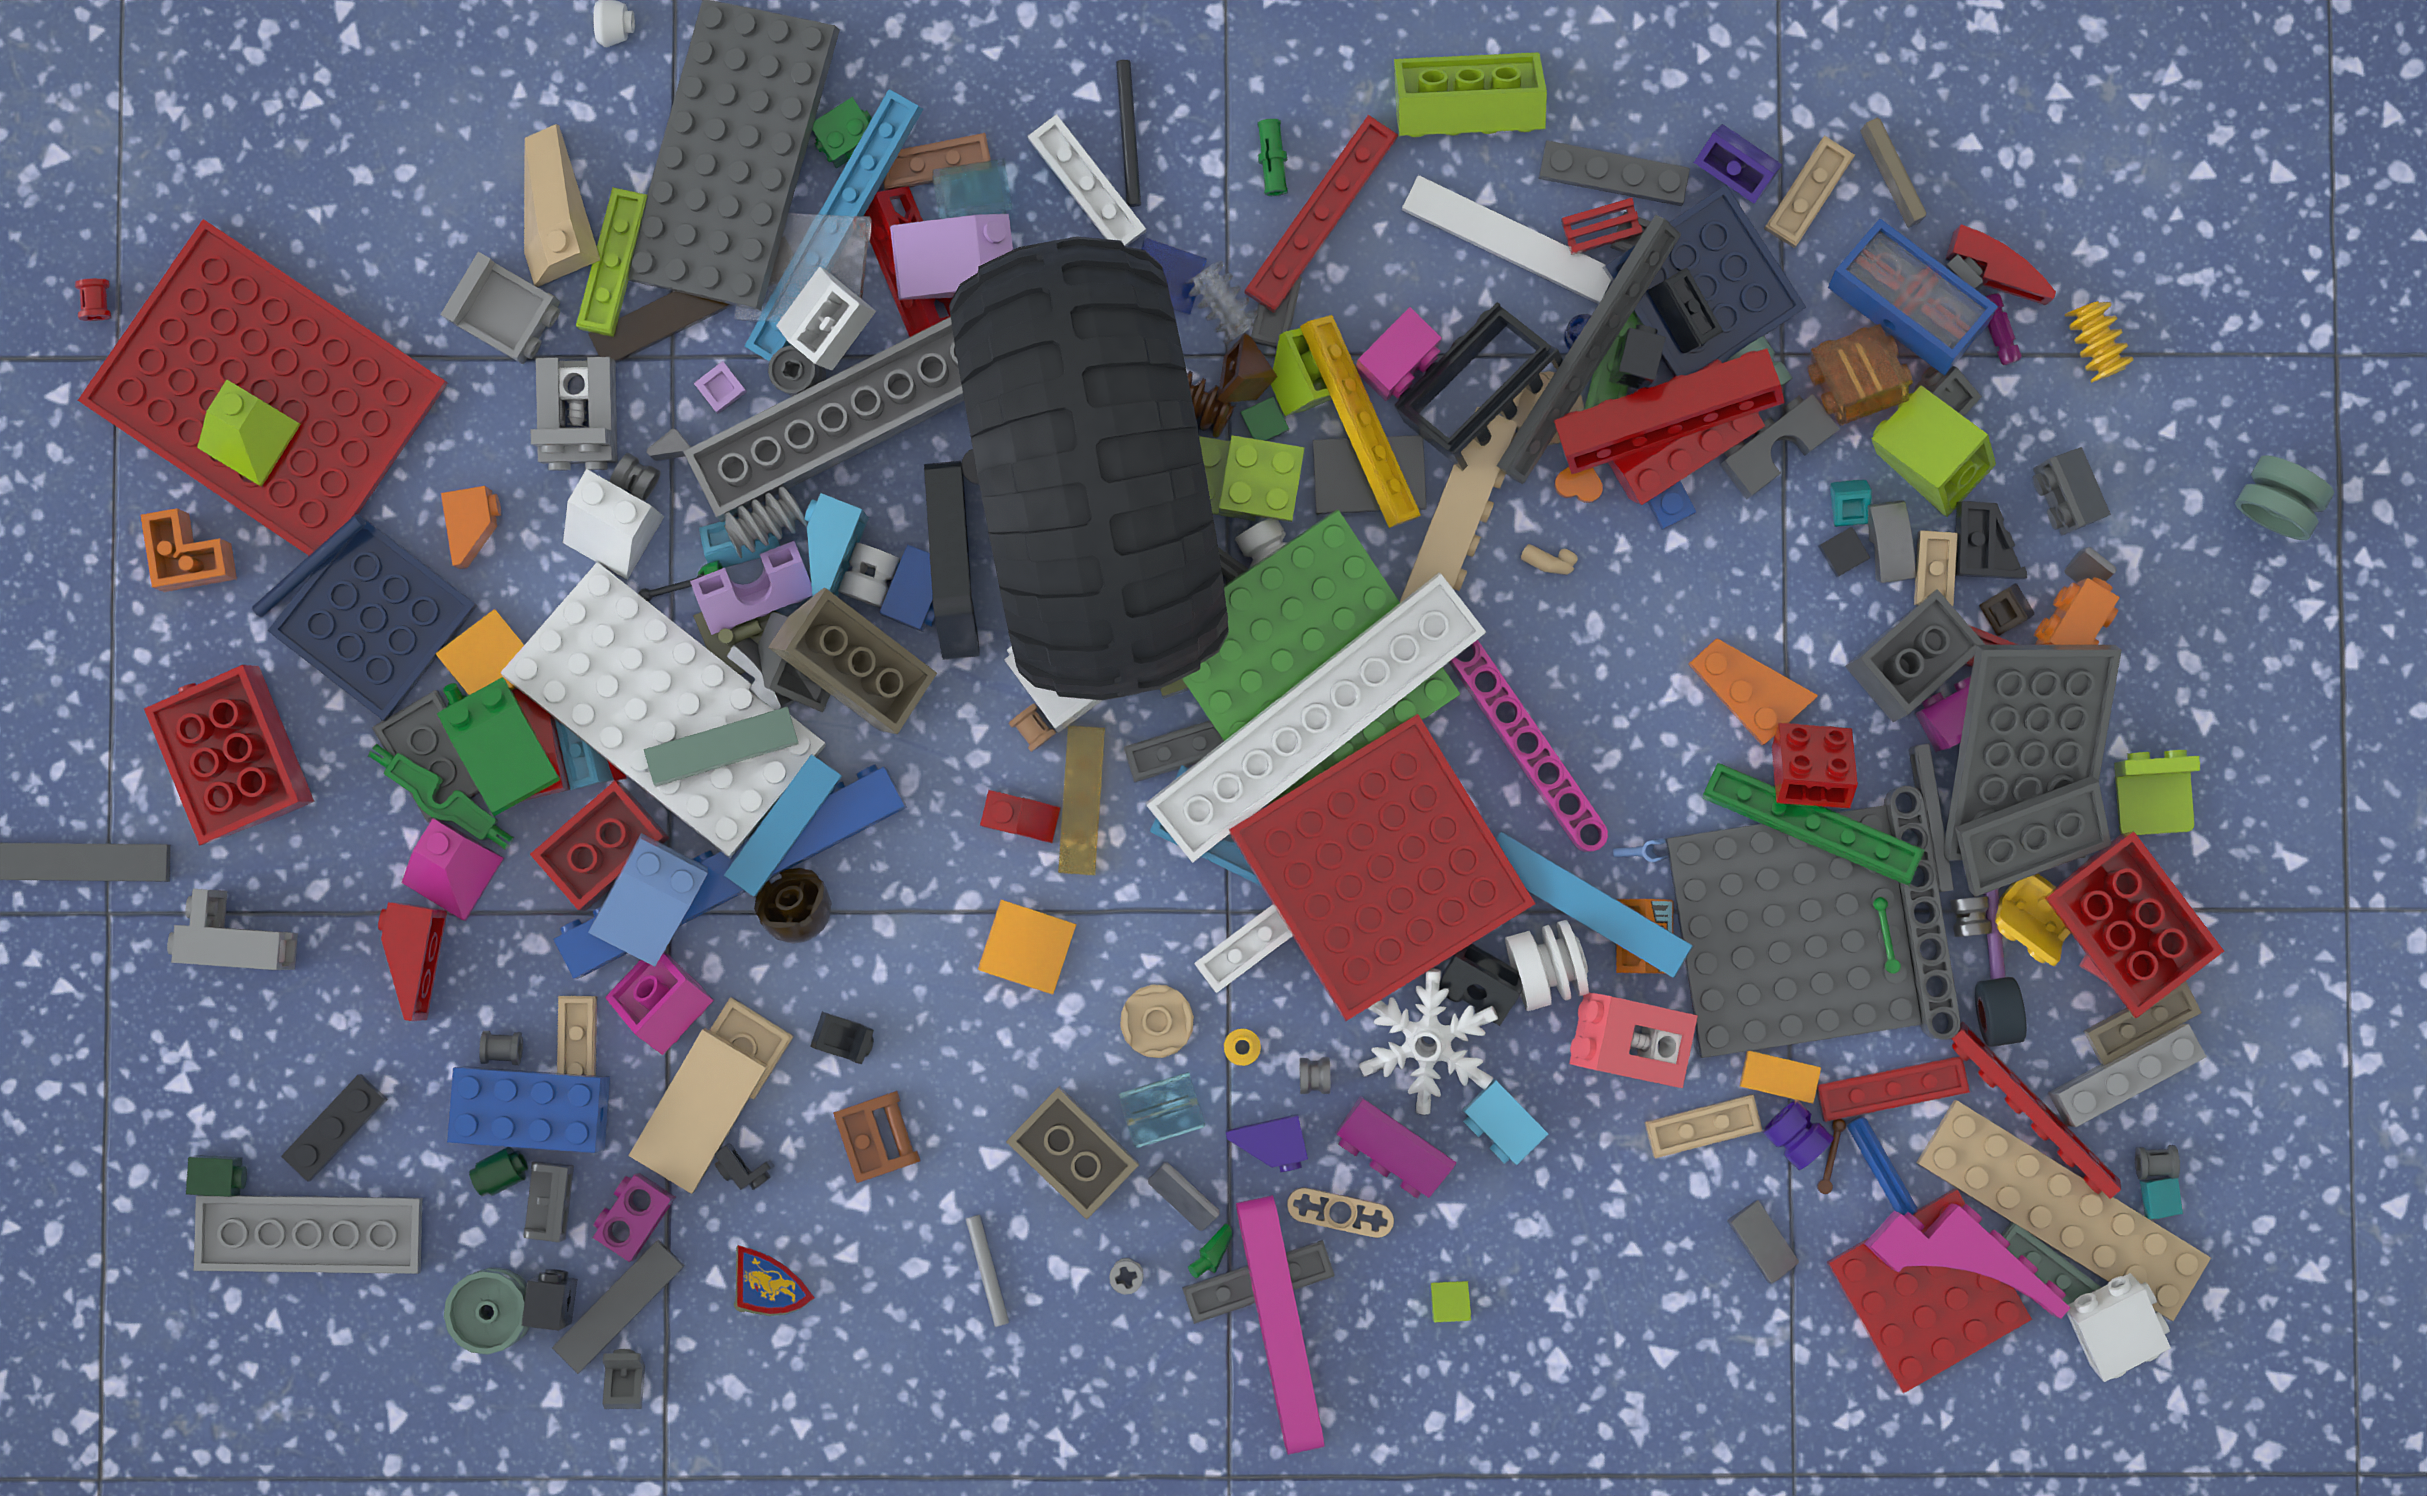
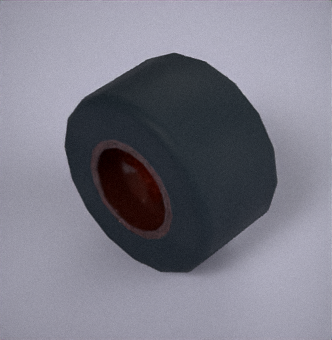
[1975,977,2027,1047]

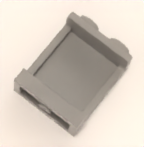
[440,252,560,364]

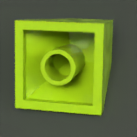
[1271,328,1332,416]
[197,380,301,487]

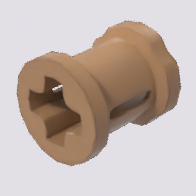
[1008,703,1056,752]

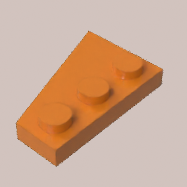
[1688,638,1818,745]

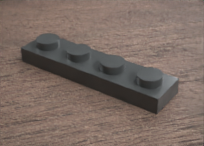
[1538,140,1690,206]

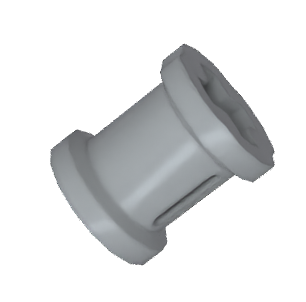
[1109,1258,1143,1295]

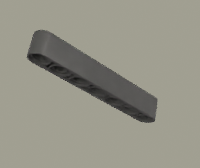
[1884,786,1960,1040]

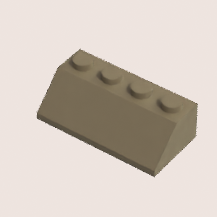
[768,588,937,734]

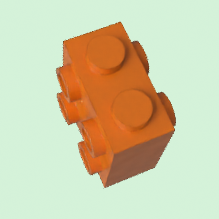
[2034,577,2120,645]

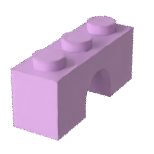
[690,541,812,635]

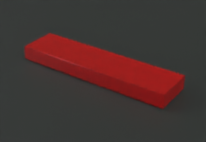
[1816,1056,1970,1122]

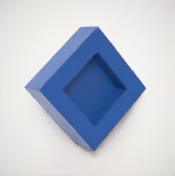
[1648,481,1696,530]

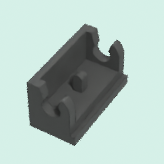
[523,1161,574,1242]

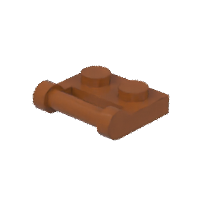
[833,1091,921,1183]

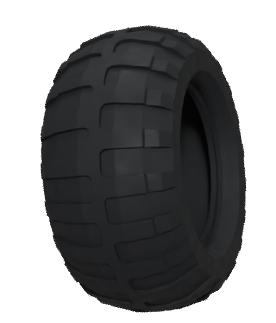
[949,236,1229,701]

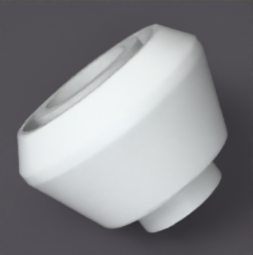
[594,0,635,47]

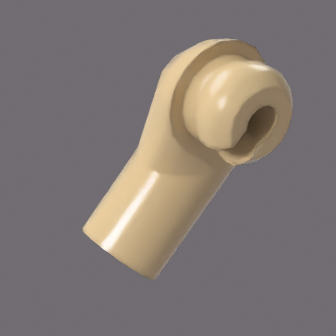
[1521,544,1578,575]

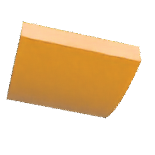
[977,900,1076,995]

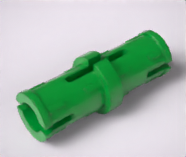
[1257,119,1288,196]

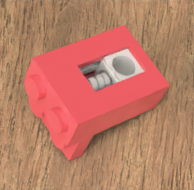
[1569,993,1698,1088]

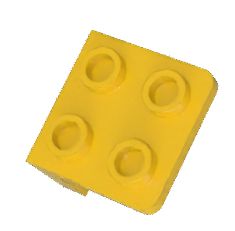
[1995,873,2070,966]

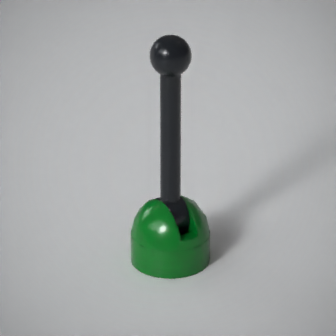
[638,560,723,602]

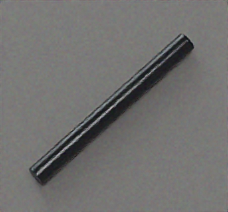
[1116,60,1141,207]

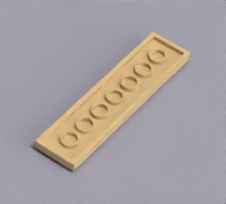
[1916,1100,2211,1321]

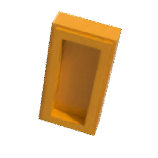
[1739,1051,1821,1104]

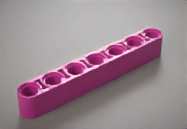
[1449,640,1608,852]
[1236,1195,1325,1455]

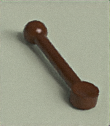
[1817,1118,1846,1194]

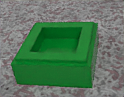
[1240,396,1289,441]

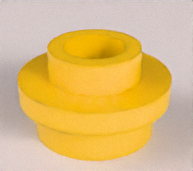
[1224,1028,1261,1066]

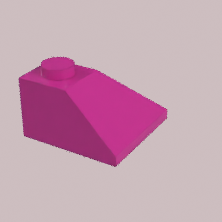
[401,818,504,921]

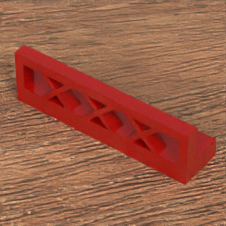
[861,186,952,337]

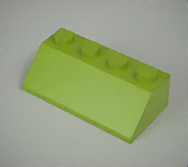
[1394,52,1547,137]

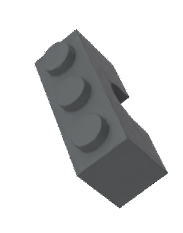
[1720,394,1839,500]

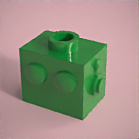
[812,97,872,169]

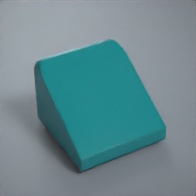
[1830,480,1872,527]
[2140,1177,2183,1220]

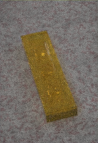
[1058,726,1105,875]

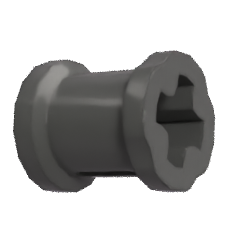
[479,1031,523,1065]
[2135,1145,2180,1180]

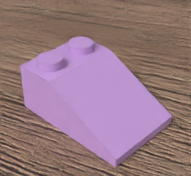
[890,214,1013,300]

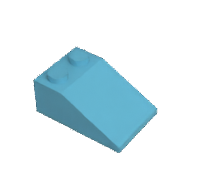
[804,493,869,597]

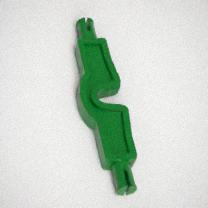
[368,744,514,850]

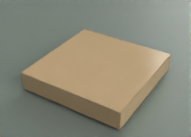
[710,997,794,1100]

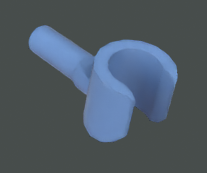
[1613,838,1668,862]

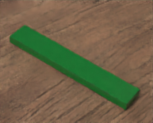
[1702,763,1925,886]

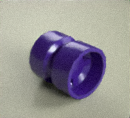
[1762,1099,1834,1170]

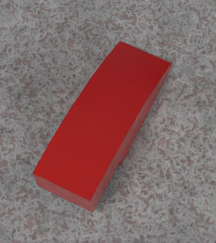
[1945,224,2056,305]

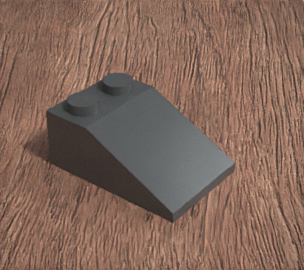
[1845,589,1985,722]

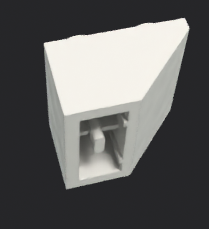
[776,266,876,370]

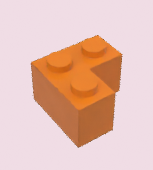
[140,508,237,592]

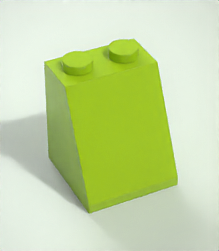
[1871,385,1996,517]

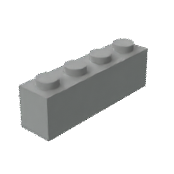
[2048,1023,2207,1127]

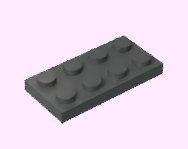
[1955,776,2112,897]

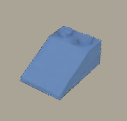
[588,833,708,967]

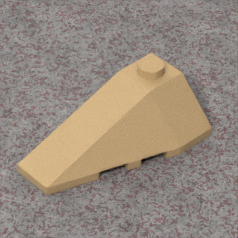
[524,124,601,287]

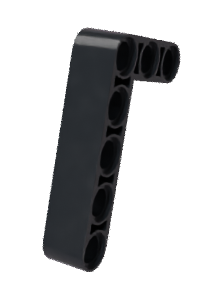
[924,461,980,660]

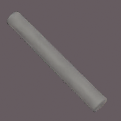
[966,1215,1009,1327]

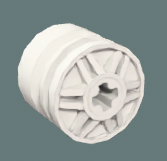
[1505,920,1589,1011]

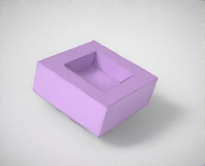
[694,361,747,414]

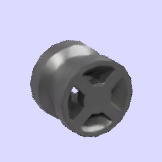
[1299,1057,1331,1094]

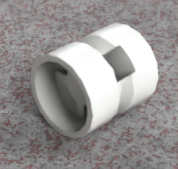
[1235,518,1286,567]
[838,543,901,608]

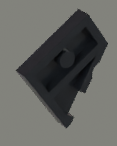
[1955,501,2027,579]

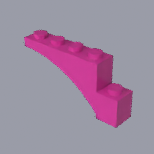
[1864,1203,2070,1319]

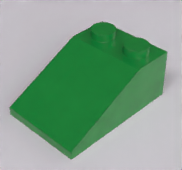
[437,677,560,817]

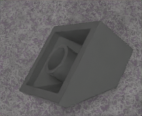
[758,611,831,712]

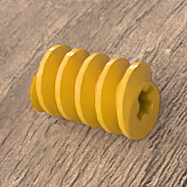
[2064,301,2133,383]

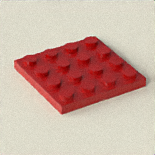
[1827,1189,2032,1393]

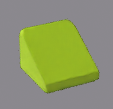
[1431,1281,1471,1322]

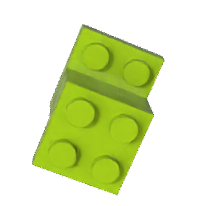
[1199,435,1305,522]

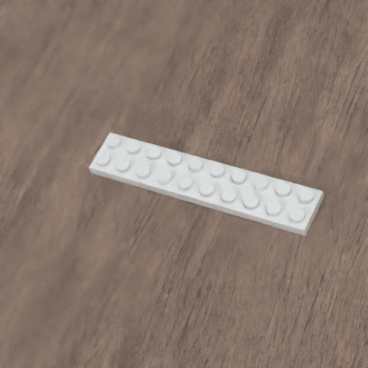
[1146,573,1486,863]

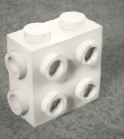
[2067,1273,2171,1382]

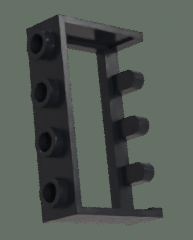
[1394,302,1563,471]

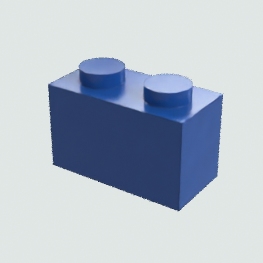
[879,544,935,632]

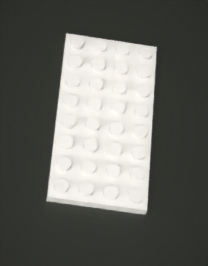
[501,562,826,858]

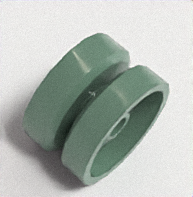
[2235,455,2335,541]
[444,1267,530,1355]

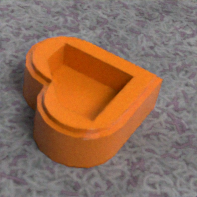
[1554,467,1603,503]

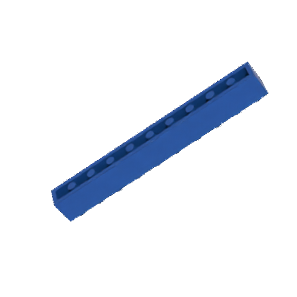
[553,764,907,979]

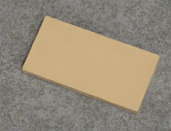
[628,1028,768,1194]

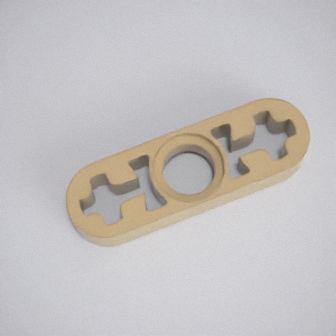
[1287,1187,1394,1238]

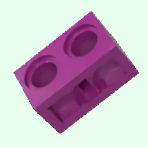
[592,1173,676,1262]

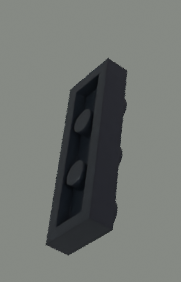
[281,1074,388,1182]

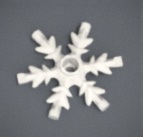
[1359,968,1498,1115]

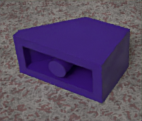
[1225,1114,1308,1172]

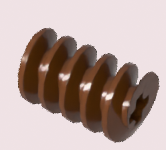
[1187,371,1237,438]

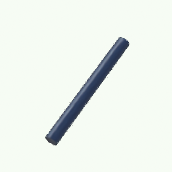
[252,514,366,617]

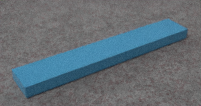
[1496,832,1693,978]

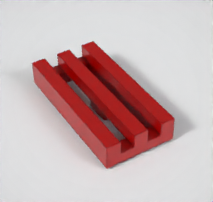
[1561,198,1643,255]

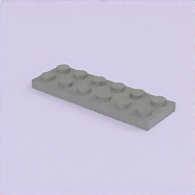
[194,1195,423,1274]

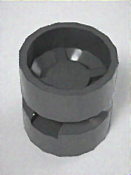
[768,346,826,396]

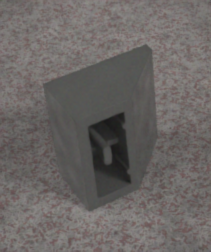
[2032,447,2111,535]

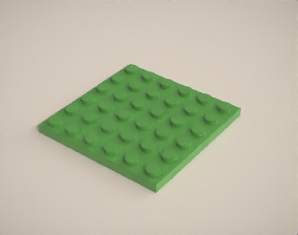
[1182,509,1460,805]

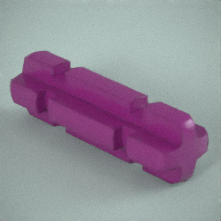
[1985,293,2022,365]

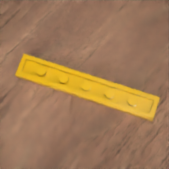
[1300,315,1421,528]

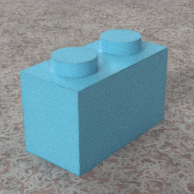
[1462,1079,1548,1165]

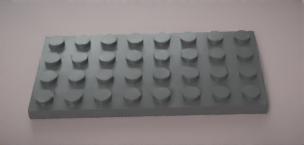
[628,0,840,311]

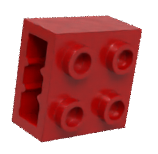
[1772,723,1858,808]

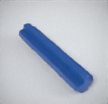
[1847,1117,1917,1216]

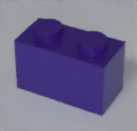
[1693,124,1782,204]

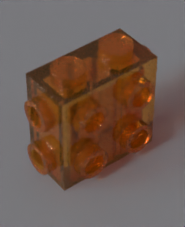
[1807,324,1913,426]

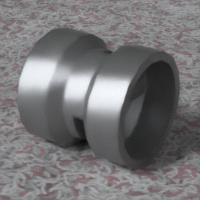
[610,453,661,501]
[1950,896,1992,937]

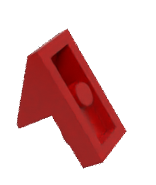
[980,790,1061,843]

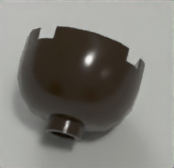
[754,868,832,944]

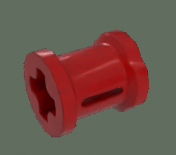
[75,278,111,321]

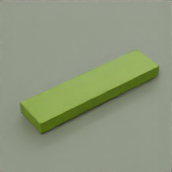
[576,187,648,337]

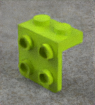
[2114,750,2200,835]

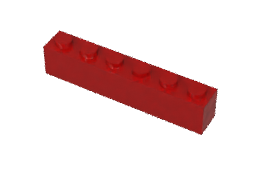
[1554,348,1785,474]

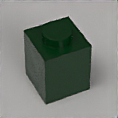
[186,1155,247,1197]

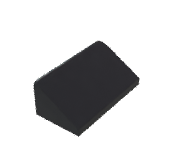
[1649,268,1723,353]

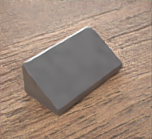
[1148,1162,1220,1231]
[1727,1200,1799,1284]

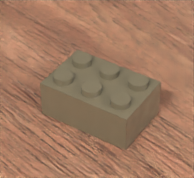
[1006,1086,1139,1220]

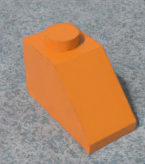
[441,486,501,569]

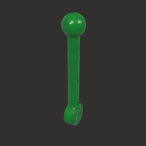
[1873,897,1901,974]

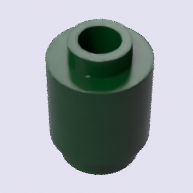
[469,1147,528,1197]

